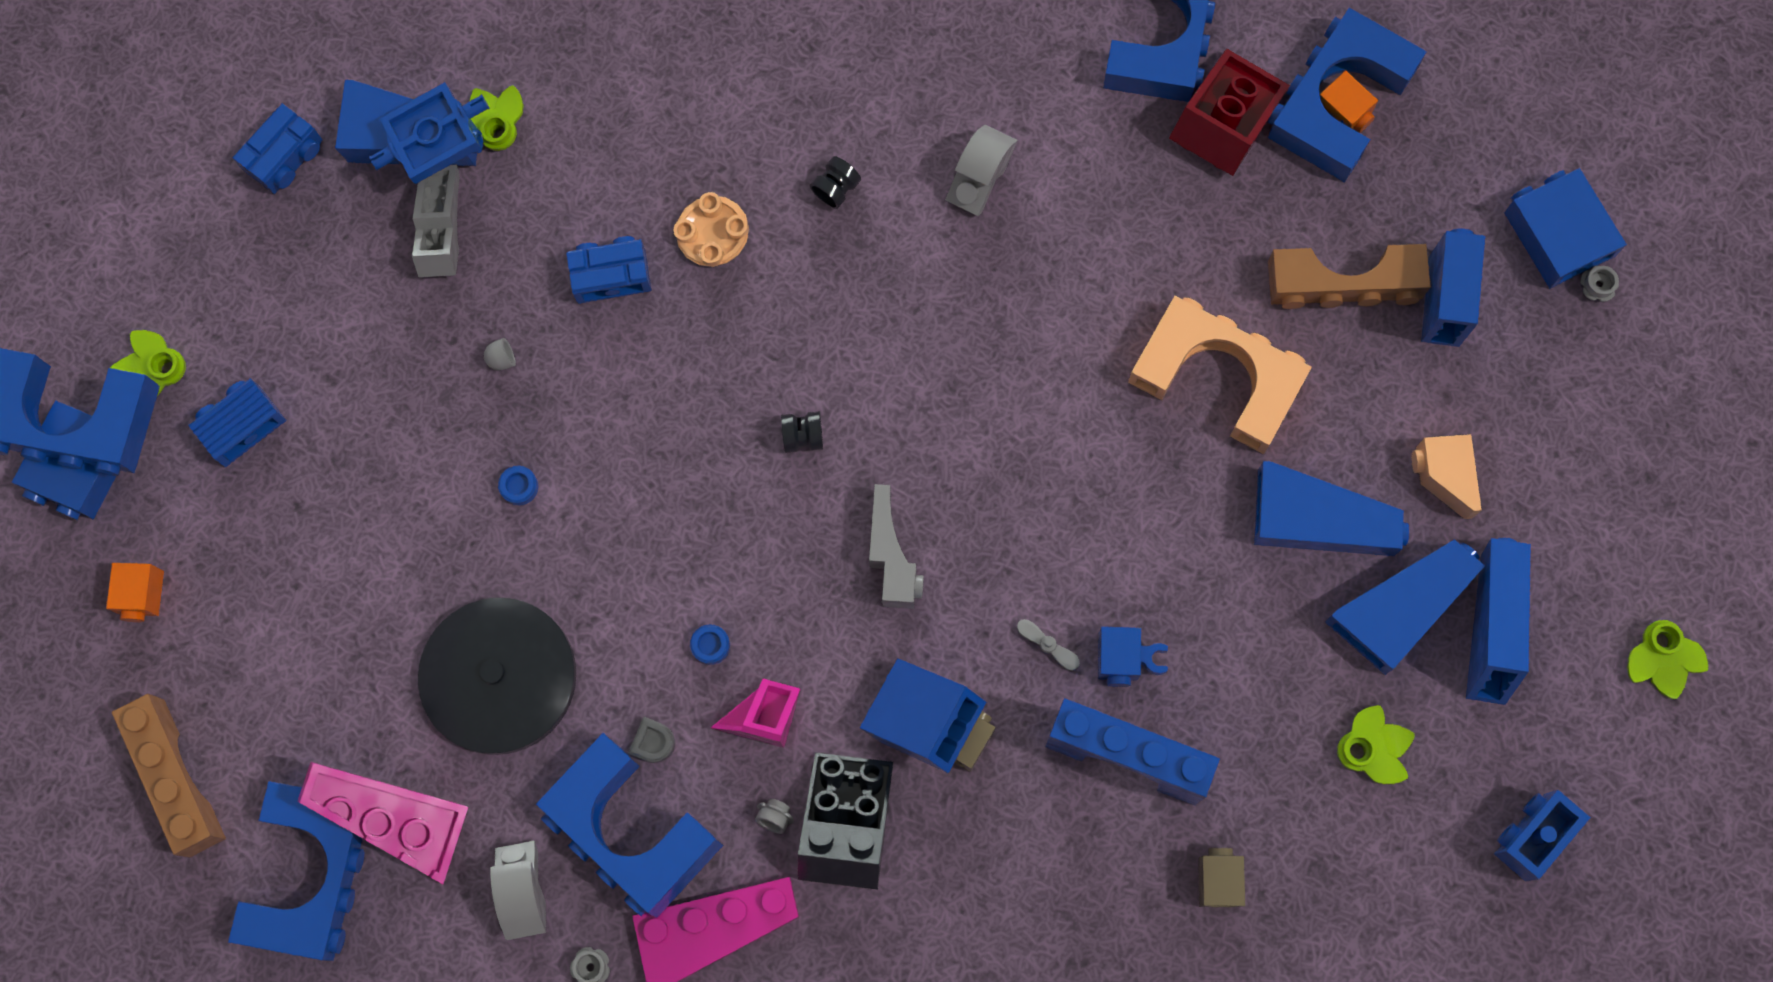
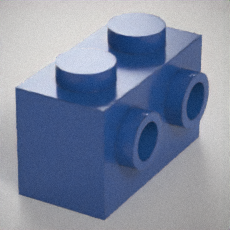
[1494,790,1591,882]

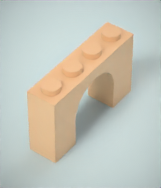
[1128,296,1312,454]

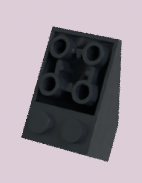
[798,752,894,890]

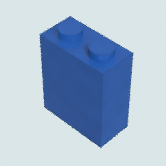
[1504,168,1627,289]
[1421,228,1485,347]
[12,400,116,520]
[860,658,987,774]

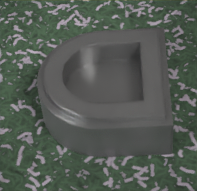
[628,716,675,763]

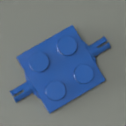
[369,82,490,184]

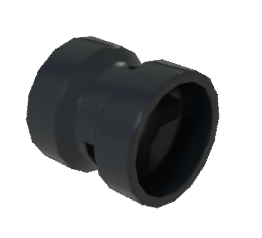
[809,156,862,209]
[781,411,823,453]

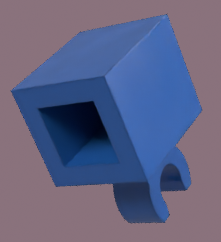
[1098,627,1168,687]

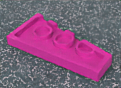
[298,762,468,884]
[632,877,799,982]

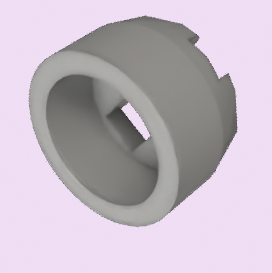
[484,338,516,371]

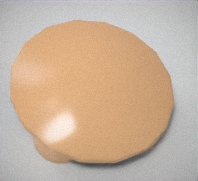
[673,192,749,267]

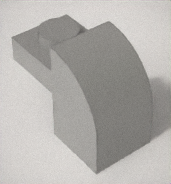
[945,125,1018,216]
[490,841,546,940]

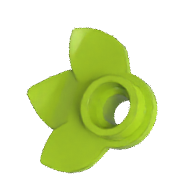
[470,85,524,151]
[110,330,186,396]
[1627,620,1708,700]
[1337,705,1415,784]

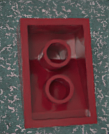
[1169,49,1290,176]

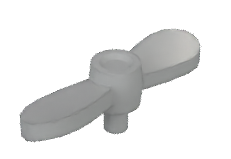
[1017,619,1080,671]

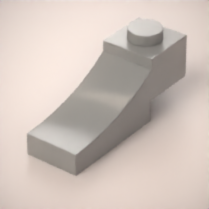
[412,165,460,277]
[869,484,924,609]

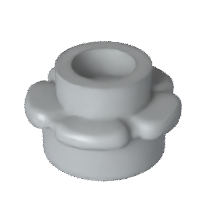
[1580,266,1619,302]
[755,799,794,834]
[570,947,610,982]

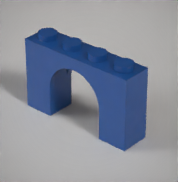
[1103,0,1215,102]
[1267,8,1427,183]
[0,348,160,476]
[1045,698,1220,806]
[536,733,724,918]
[228,781,365,961]

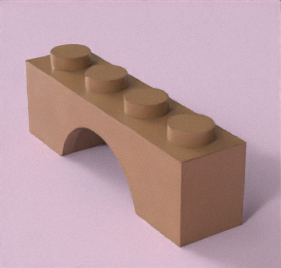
[1268,244,1431,309]
[112,694,226,858]

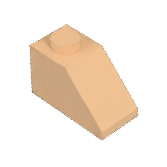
[1412,434,1482,519]

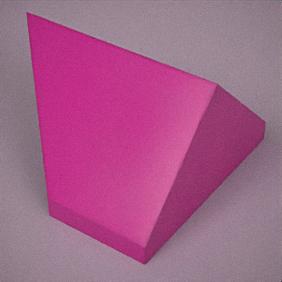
[711,679,800,748]

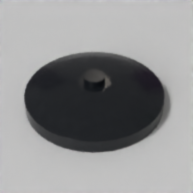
[418,598,576,755]

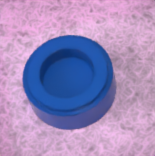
[498,466,538,506]
[690,624,730,665]

